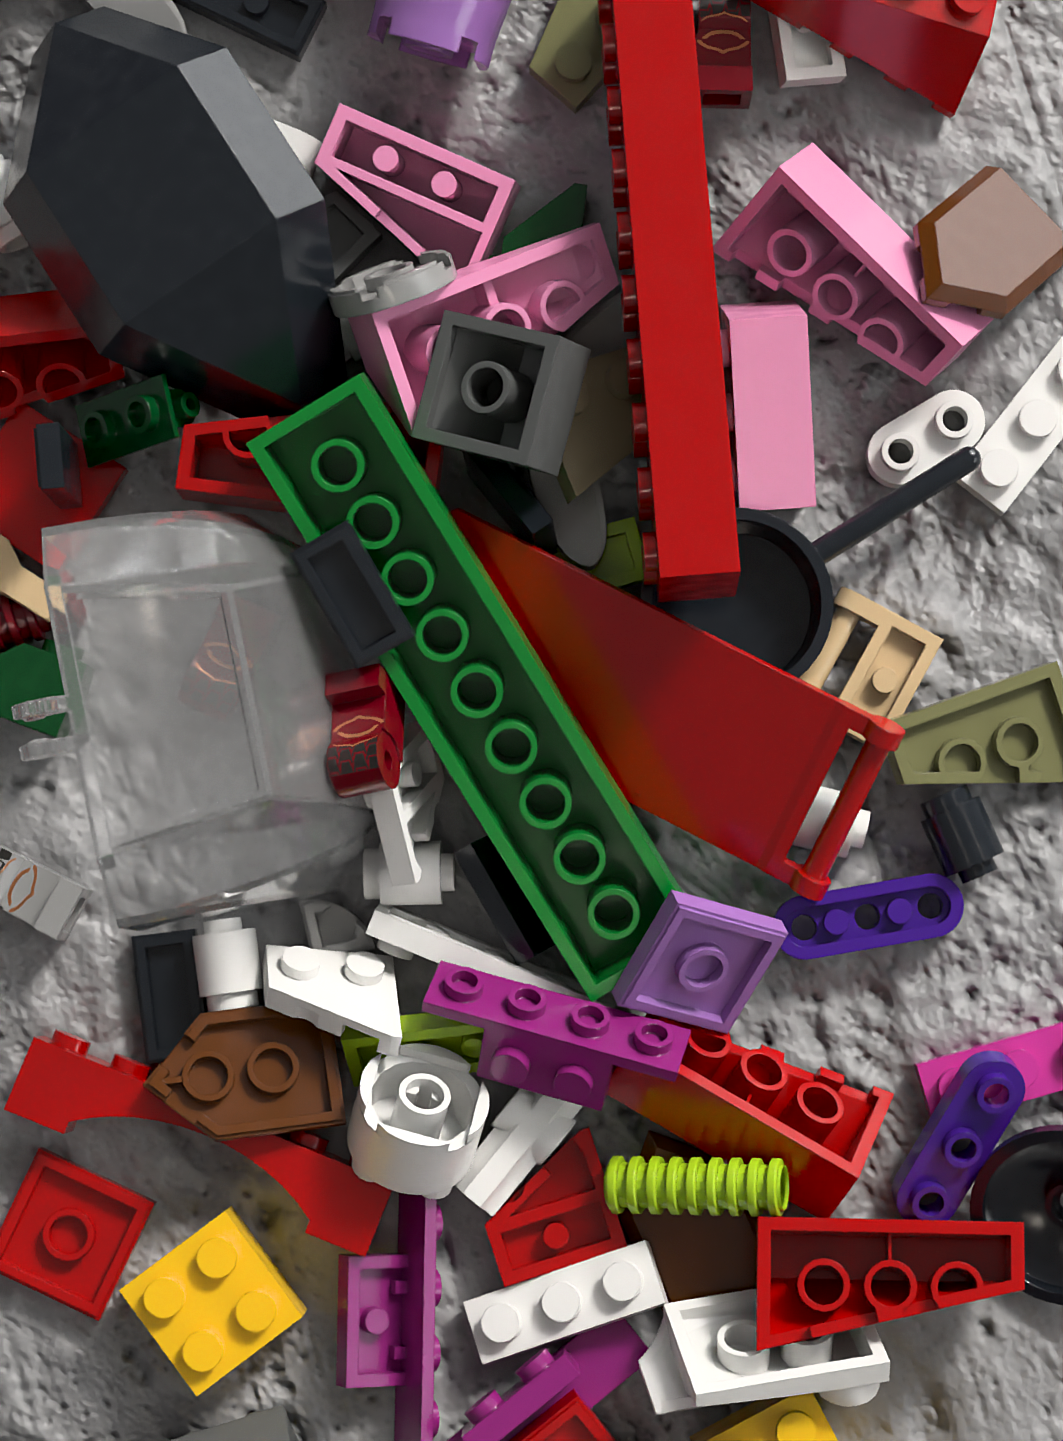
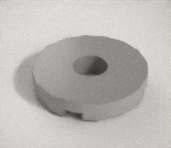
[327,249,458,318]

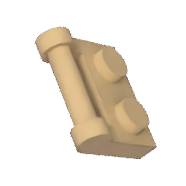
[799,587,944,744]

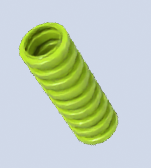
[604,1156,789,1217]

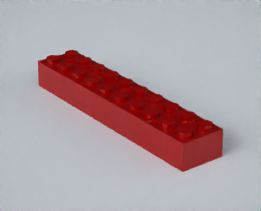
[597,0,741,602]

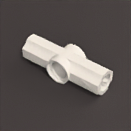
[455,1065,615,1217]

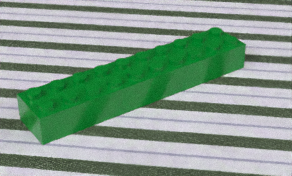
[246,372,683,1002]

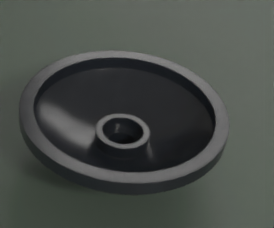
[970,1125,1063,1305]

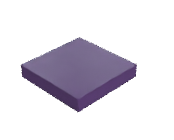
[612,889,789,1034]

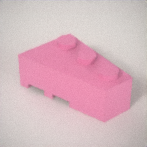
[314,103,521,270]
[719,300,816,511]

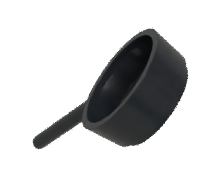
[640,446,981,678]

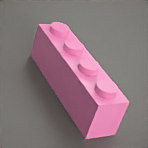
[713,143,993,386]

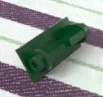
[75,374,200,468]

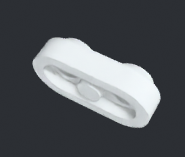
[865,390,985,488]

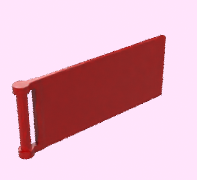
[383,508,905,901]

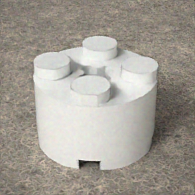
[347,1043,489,1200]

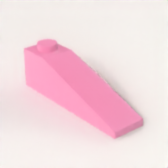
[348,223,619,436]

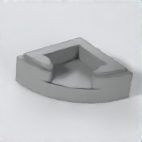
[299,899,376,952]

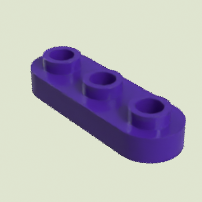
[773,873,964,960]
[891,1051,1025,1220]

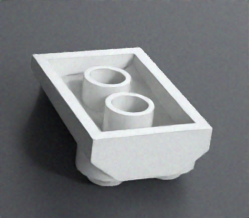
[638,1288,890,1416]

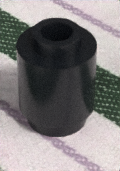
[920,784,1004,884]

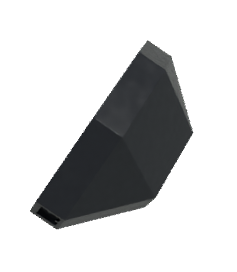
[3,6,348,418]

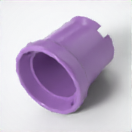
[367,0,512,71]

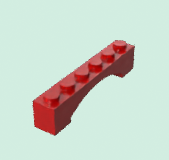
[4,1029,393,1257]

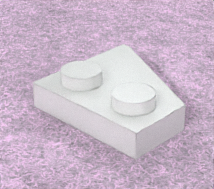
[363,722,445,886]
[262,945,402,1057]

